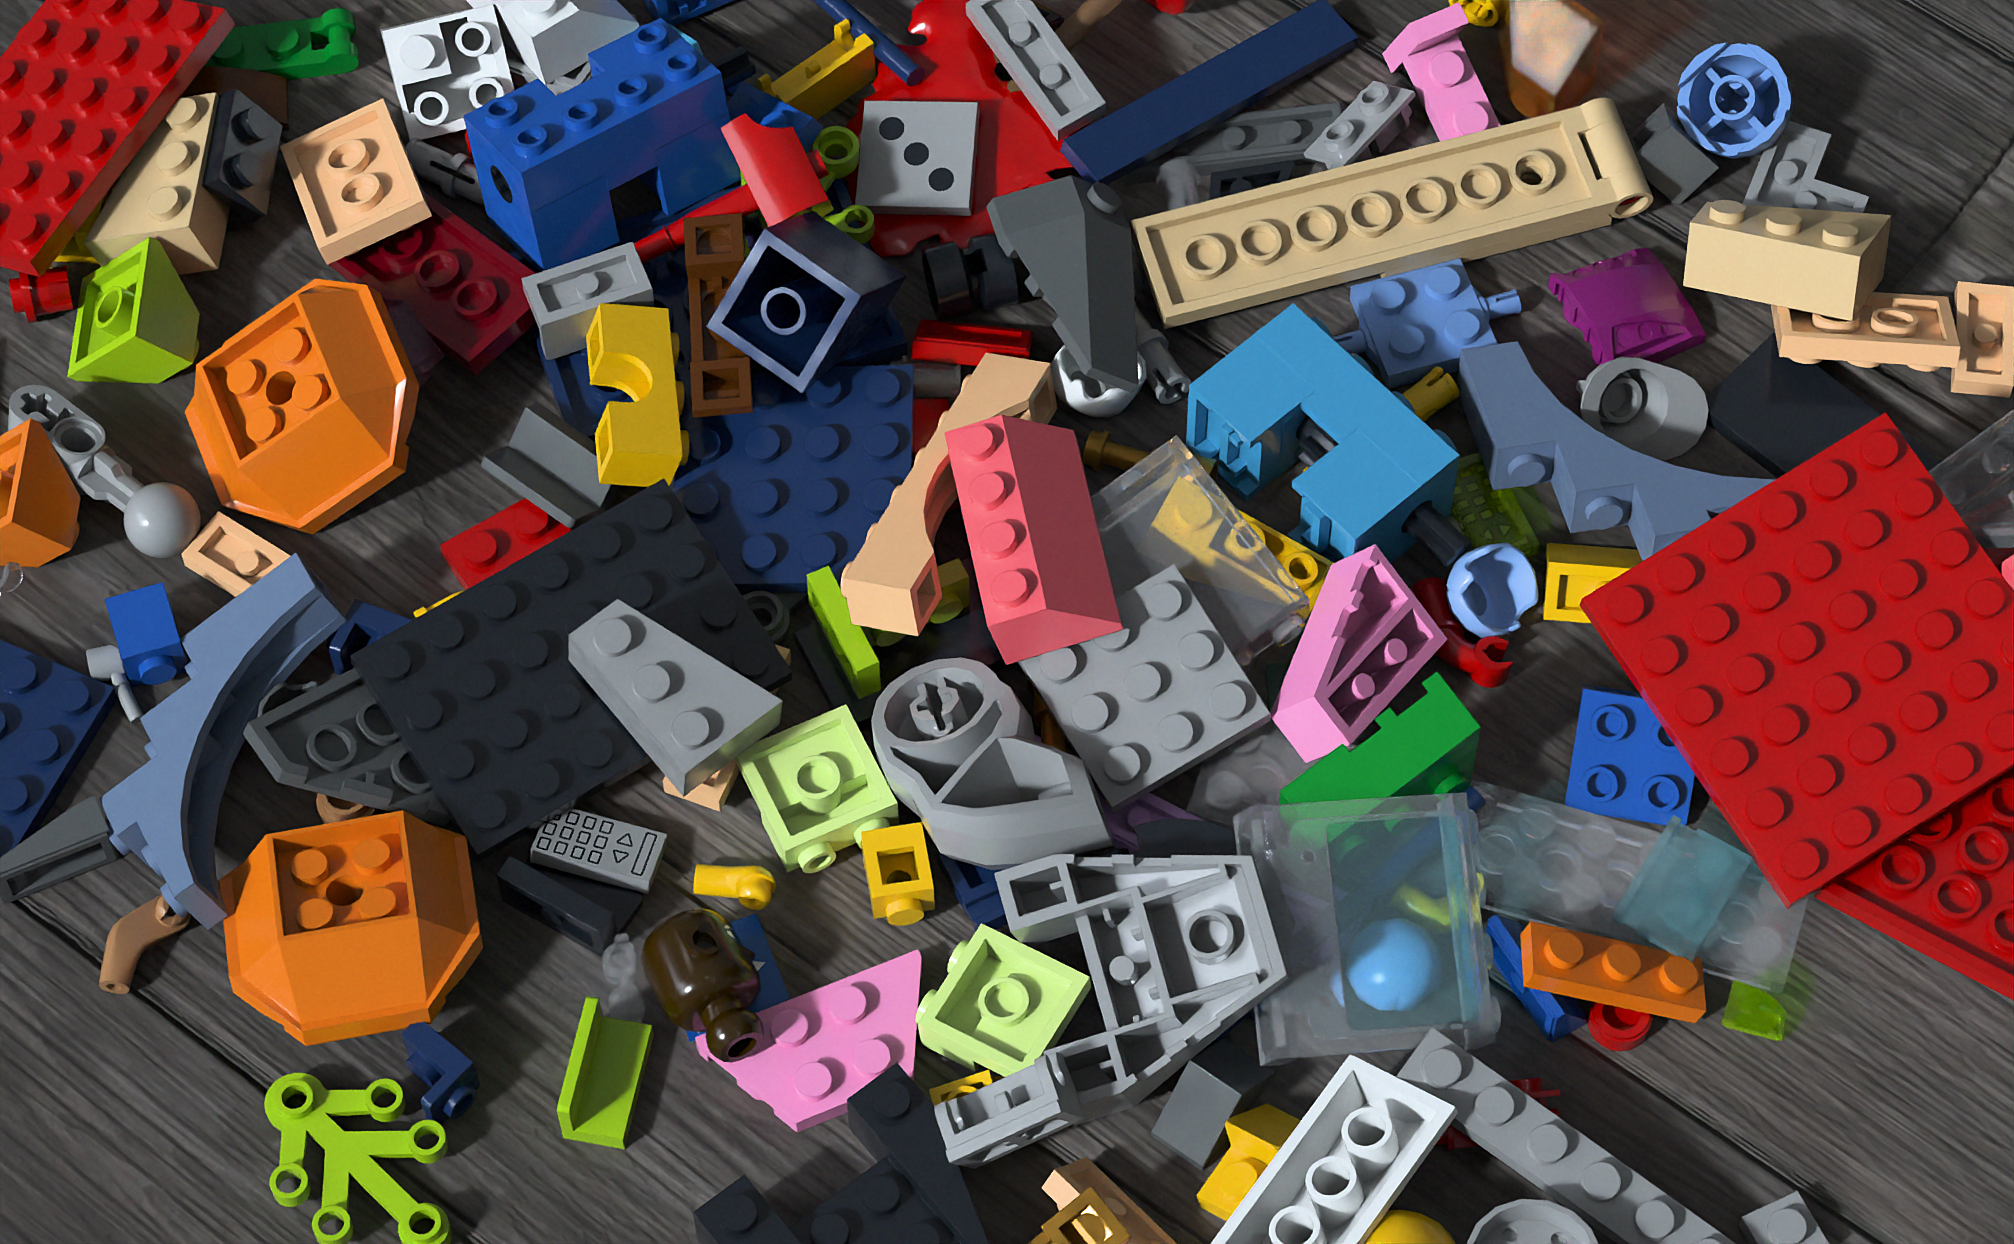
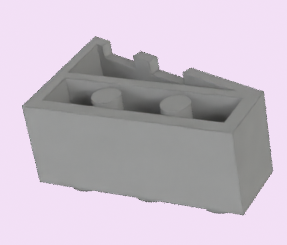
[569,599,783,797]

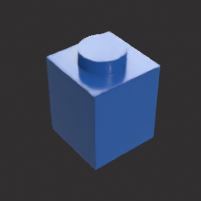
[105,582,188,687]

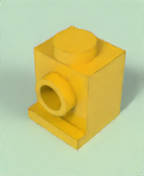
[861,822,935,926]

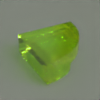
[1721,980,1787,1041]

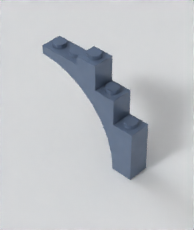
[1457,341,1776,561]
[99,553,347,930]

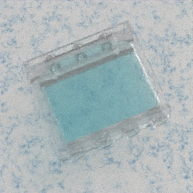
[1233,792,1501,1066]

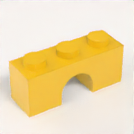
[586,303,689,487]

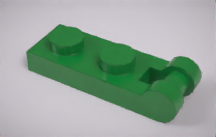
[204,8,359,80]

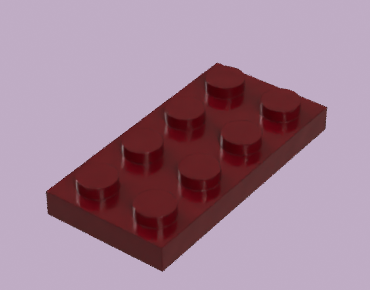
[328,191,536,376]

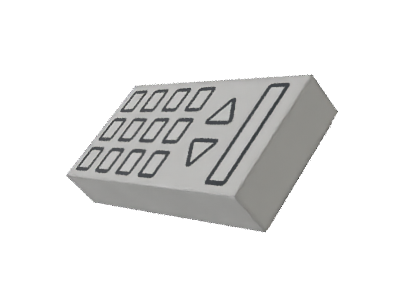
[530,808,667,894]

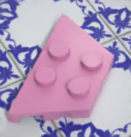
[695,949,922,1132]

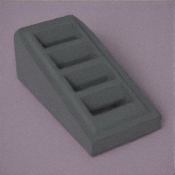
[0,795,120,904]

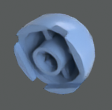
[1677,42,1793,159]

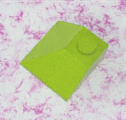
[67,237,200,384]

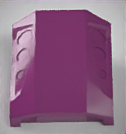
[1548,248,1706,366]

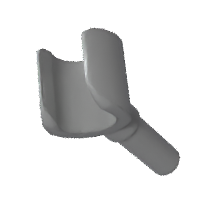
[86,645,143,724]

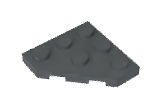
[243,668,453,827]

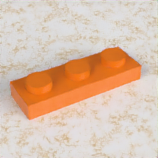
[1520,921,1707,1024]

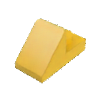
[1196,1103,1301,1221]

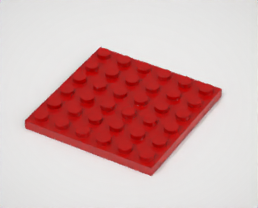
[1579,412,2014,910]

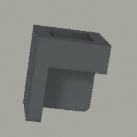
[1628,103,1719,205]

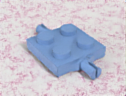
[1332,258,1521,389]

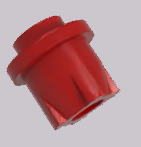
[9,266,73,323]

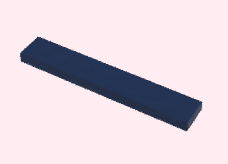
[1060,0,1358,185]

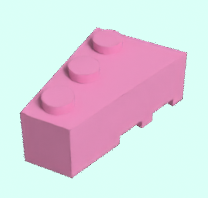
[1270,544,1447,763]

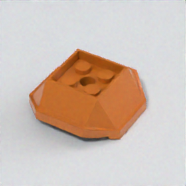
[185,279,419,535]
[219,810,483,1046]

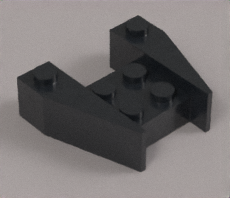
[693,1063,989,1244]

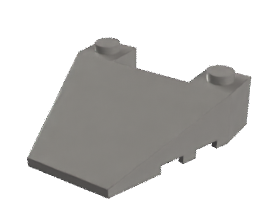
[994,854,1289,1125]

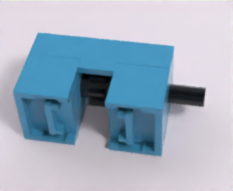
[1186,303,1472,568]

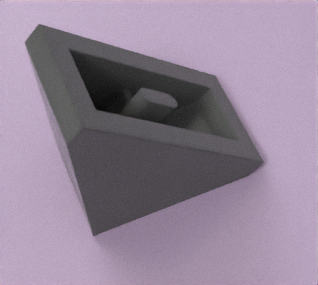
[1151,1038,1276,1172]

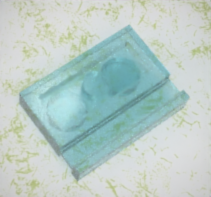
[1612,815,1753,963]

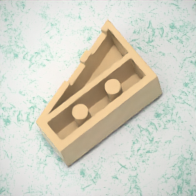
[83,92,230,275]

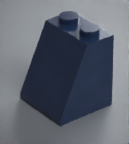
[706,211,906,393]

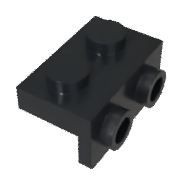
[202,88,283,232]

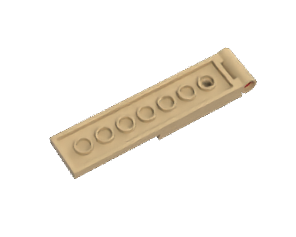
[1130,98,1653,329]

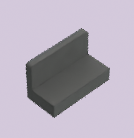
[481,403,620,528]

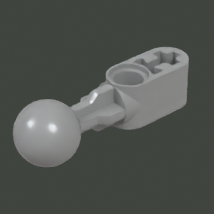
[8,385,201,558]

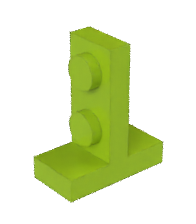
[806,558,970,699]

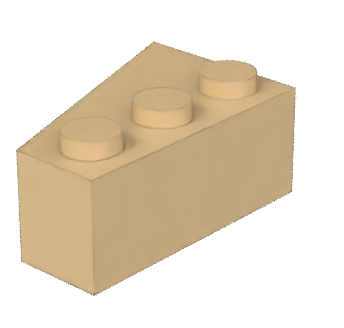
[1683,200,1892,321]

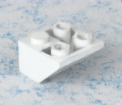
[380,5,514,140]

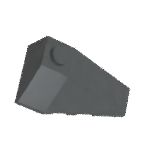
[986,175,1139,393]

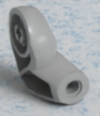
[871,657,1114,870]

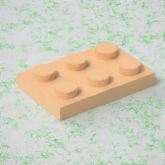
[280,98,432,265]
[1771,292,1961,372]

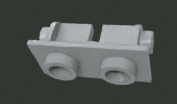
[1303,81,1416,170]

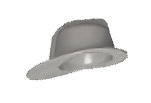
[1576,357,1709,461]

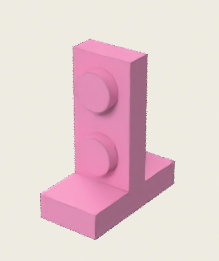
[1382,2,1501,141]

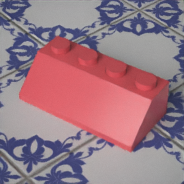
[944,415,1123,665]

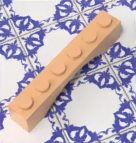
[841,353,1057,636]

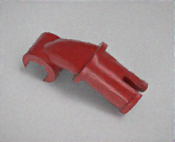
[1411,577,1513,688]

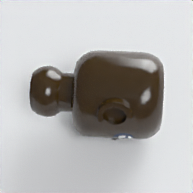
[641,909,764,1063]

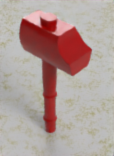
[633,113,834,265]

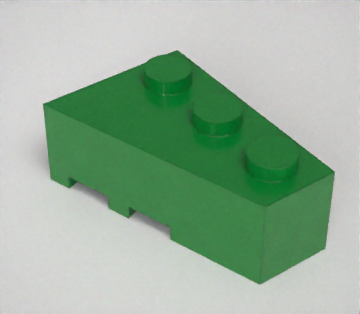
[1277,672,1481,874]

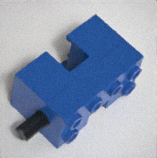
[463,18,756,272]

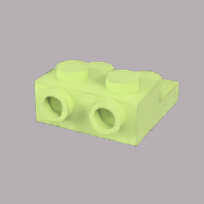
[735,704,899,873]
[915,923,1091,1077]

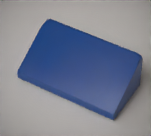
[1483,914,1588,1043]

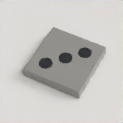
[855,101,980,216]

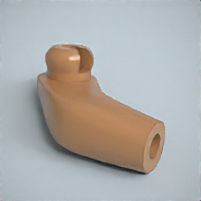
[99,894,191,994]

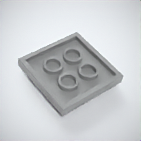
[1018,564,1271,814]

